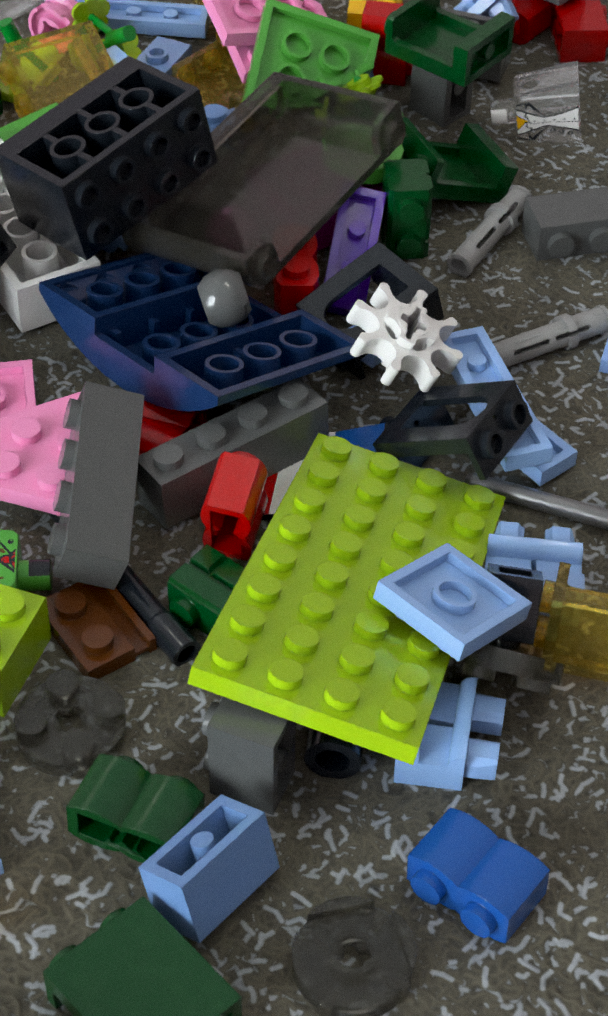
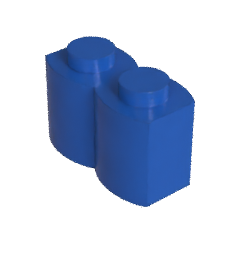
[407,808,550,944]

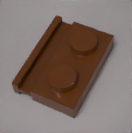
[46,582,157,684]

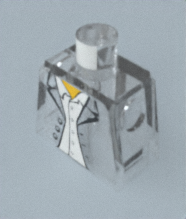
[490,61,582,148]

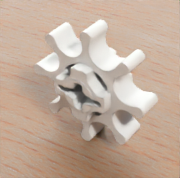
[346,282,463,392]

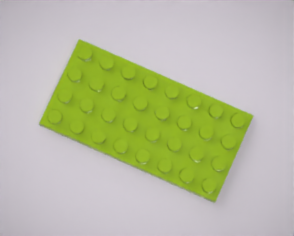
[187,433,506,765]

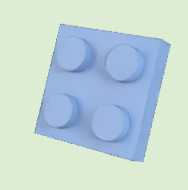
[373,543,532,662]

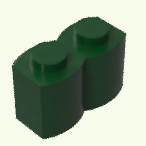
[66,754,205,863]

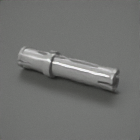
[447,185,532,278]
[493,305,608,367]

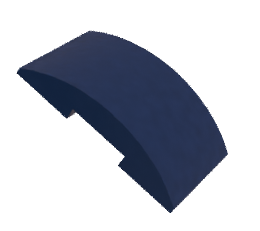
[39,242,364,412]

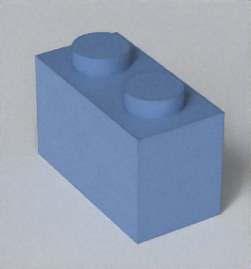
[138,794,280,943]

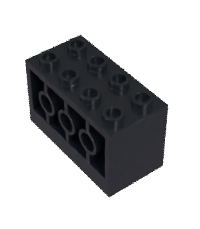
[0,56,218,261]

